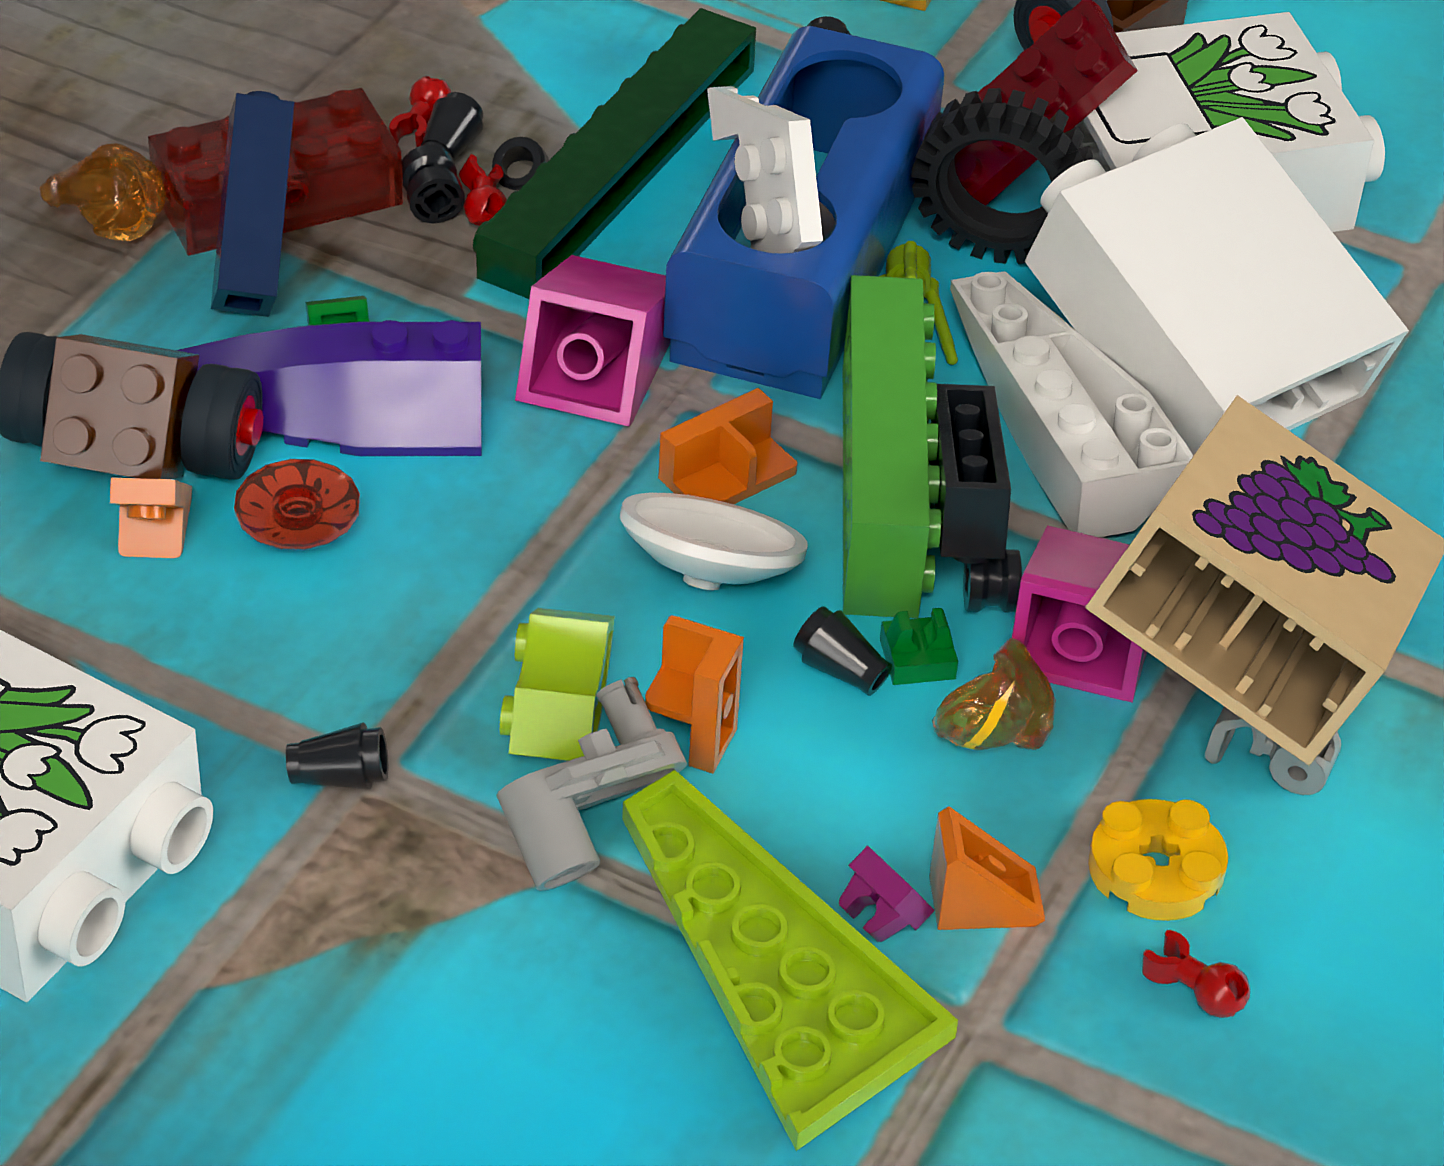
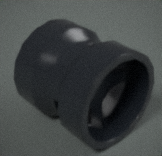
[399,145,465,224]

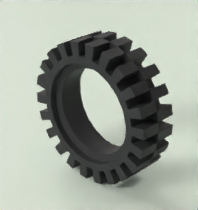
[911,88,1093,264]

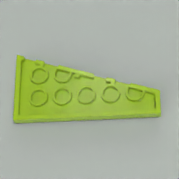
[622,770,958,1151]

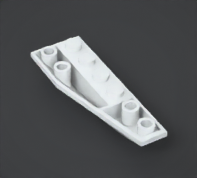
[950,271,1194,537]

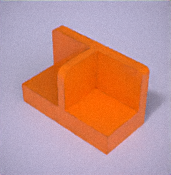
[658,388,797,504]
[645,615,744,774]

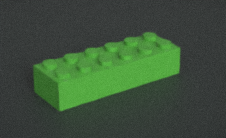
[842,275,941,618]

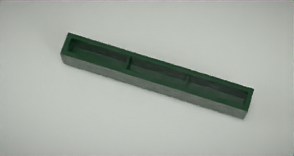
[473,8,756,299]

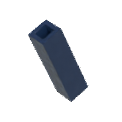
[211,91,295,317]

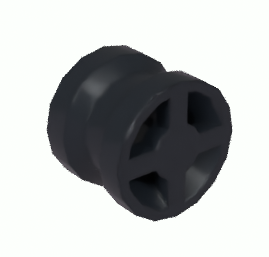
[963,549,1022,612]

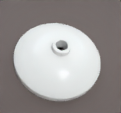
[620,493,808,590]

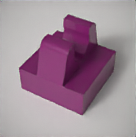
[839,845,935,942]

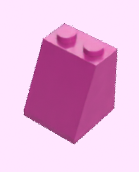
[515,255,671,427]
[1007,525,1147,703]

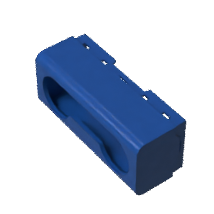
[663,26,944,399]

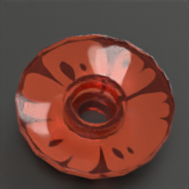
[234,459,360,549]

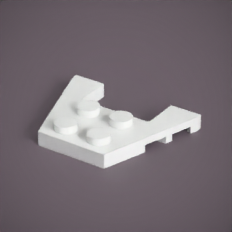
[707,86,823,253]

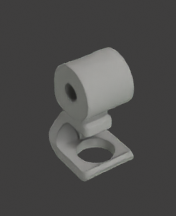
[1205,707,1341,795]

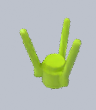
[879,241,958,365]

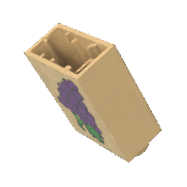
[1085,395,1444,766]

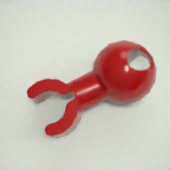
[389,76,451,148]
[459,154,507,226]
[1142,930,1250,1018]

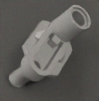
[496,677,687,891]

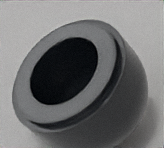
[492,137,549,190]

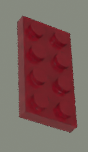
[955,0,1138,205]

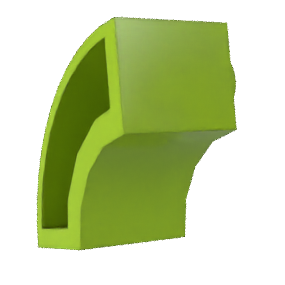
[499,608,615,761]

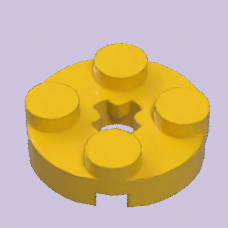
[1088,799,1228,921]

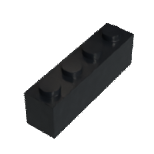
[930,384,1011,564]

